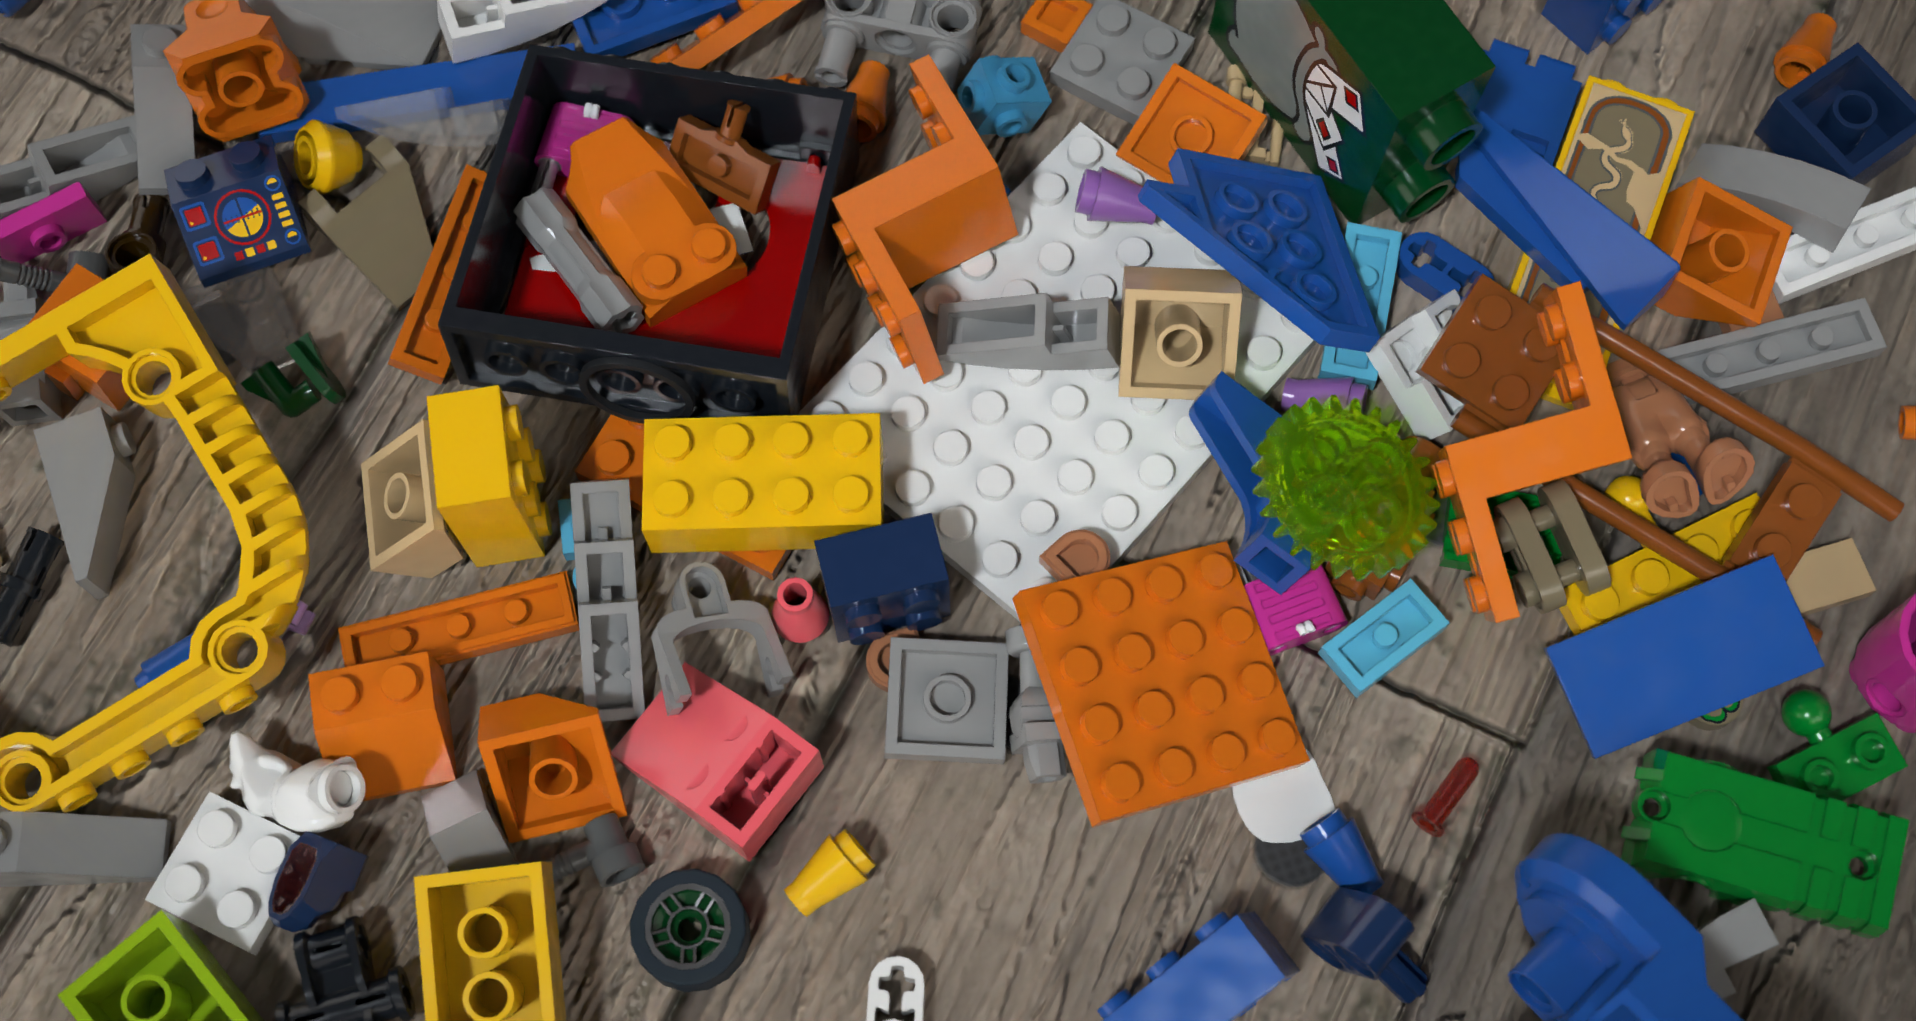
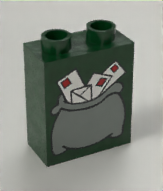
[1208,0,1496,224]

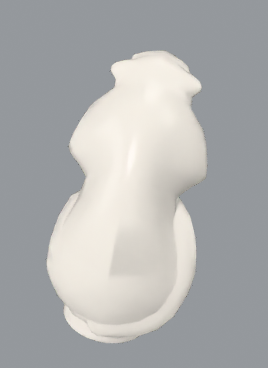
[229,731,365,833]

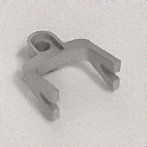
[651,562,794,716]

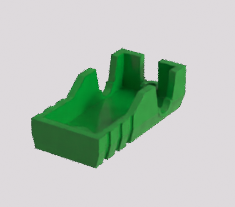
[1621,748,1910,939]

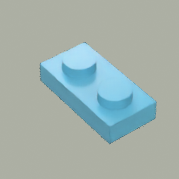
[1318,579,1450,698]

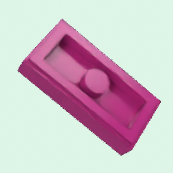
[0,182,107,264]

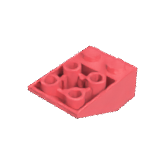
[611,662,824,862]

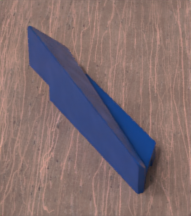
[1455,106,1681,331]

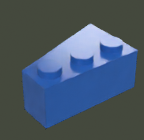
[1097,911,1301,1021]

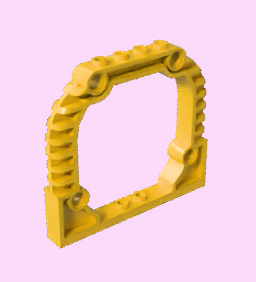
[0,253,310,813]

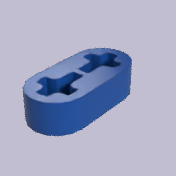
[1396,232,1496,313]

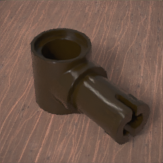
[105,194,170,275]

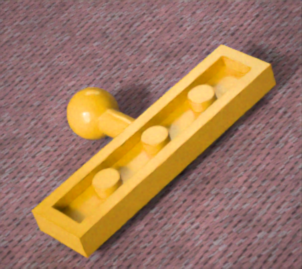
[1559,475,1760,635]

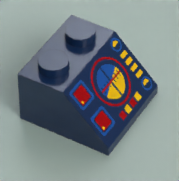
[164,135,312,288]

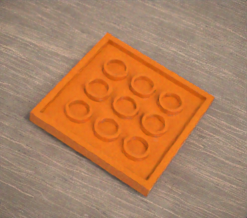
[1012,541,1310,827]

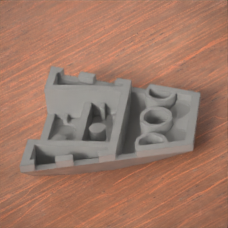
[244,0,443,70]

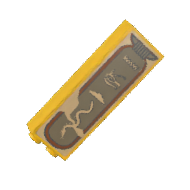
[1507,75,1695,410]

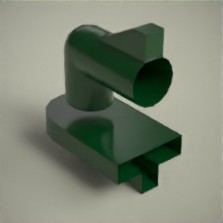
[240,331,346,418]

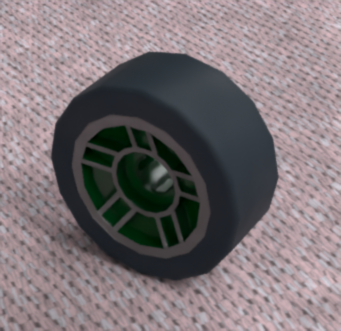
[630,869,751,992]

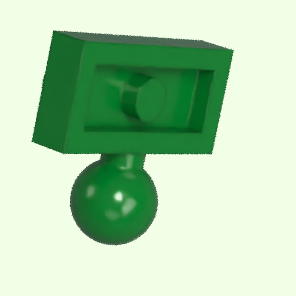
[1766,689,1908,801]

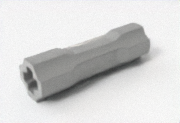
[513,188,645,334]

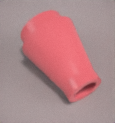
[771,577,829,643]

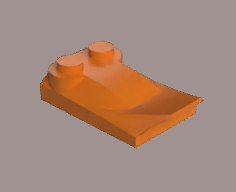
[565,117,747,328]

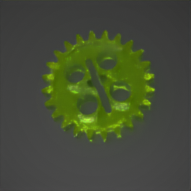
[1251,395,1440,581]

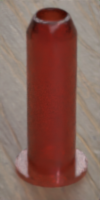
[1411,757,1479,837]

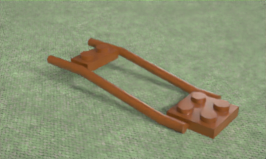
[1415,273,1904,645]

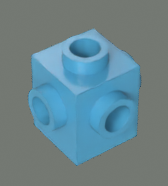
[956,55,1052,137]

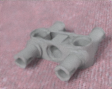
[814,0,982,92]

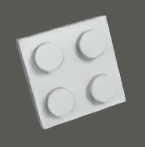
[145,791,300,956]

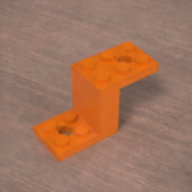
[831,54,1018,384]
[1431,281,1632,623]

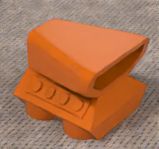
[163,0,310,142]

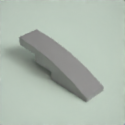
[570,478,645,721]

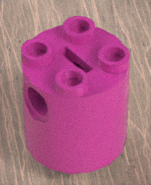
[1849,593,1916,733]

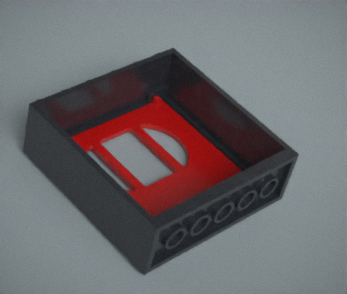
[438,44,860,418]

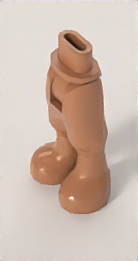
[1606,359,1755,518]

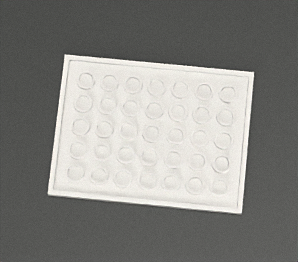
[799,122,1317,622]

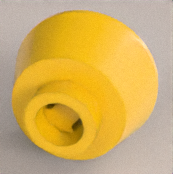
[293,120,363,195]

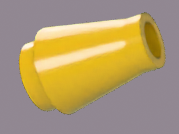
[784,828,876,917]

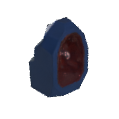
[268,832,369,933]

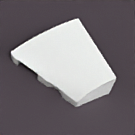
[1365,289,1464,441]

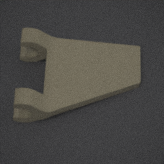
[297,134,433,312]

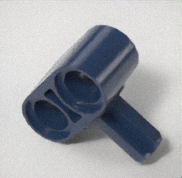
[1301,887,1428,1003]

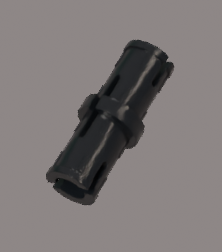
[0,526,64,647]

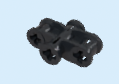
[275,915,415,1021]

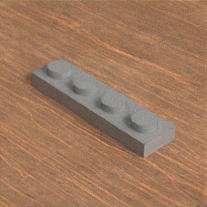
[1656,298,1887,405]

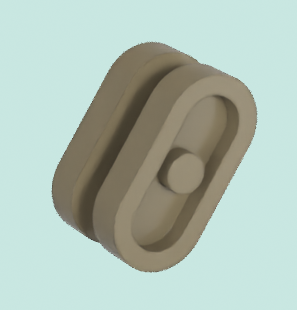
[1493,479,1611,615]

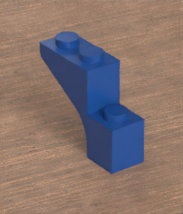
[1189,371,1336,595]

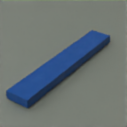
[258,43,577,143]

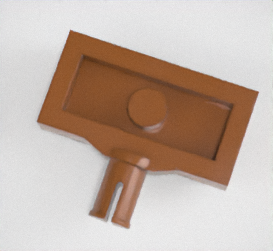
[669,100,781,215]

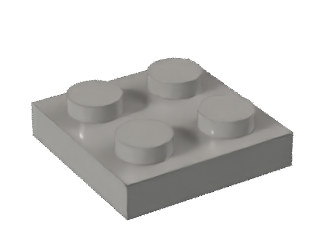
[1049,0,1195,125]
[884,637,1009,765]

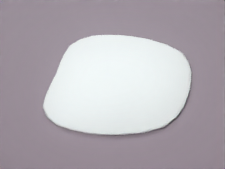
[1232,749,1335,843]

